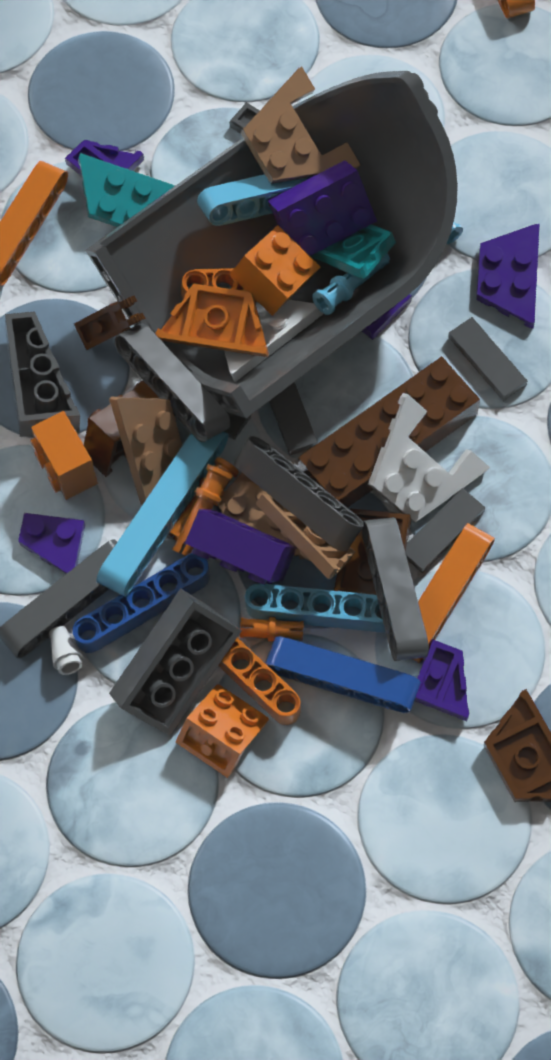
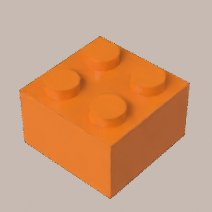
[230,225,320,316]
[30,411,98,500]

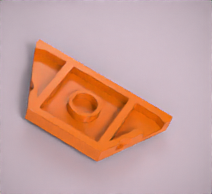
[155,283,269,357]

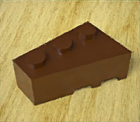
[84,380,175,477]

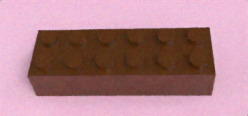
[298,356,480,508]

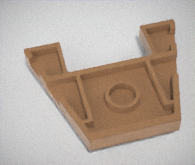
[241,67,360,184]

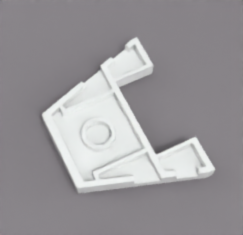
[368,393,490,522]

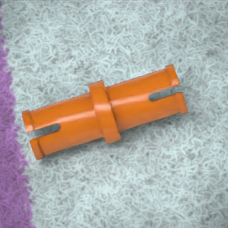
[240,617,304,642]

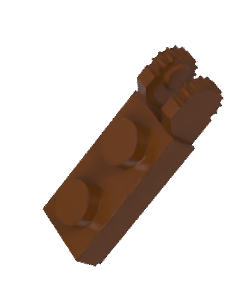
[74,295,146,351]

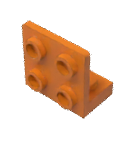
[175,684,269,778]

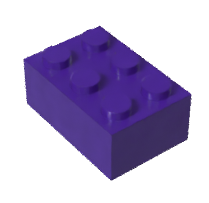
[267,160,377,256]
[185,508,297,585]

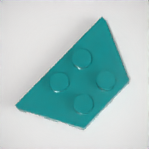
[78,153,176,227]
[311,224,396,279]

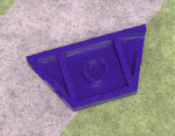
[476,224,540,328]

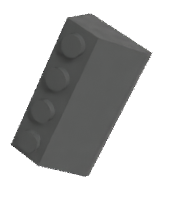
[109,588,242,736]

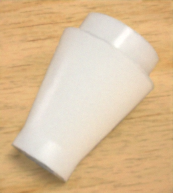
[49,626,83,675]

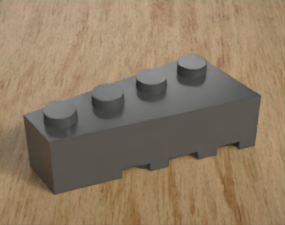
[5,311,80,437]

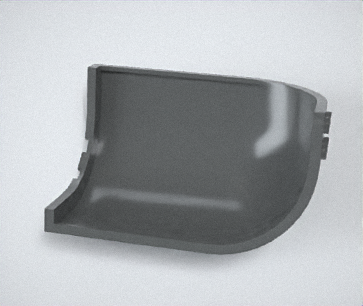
[85,71,458,418]

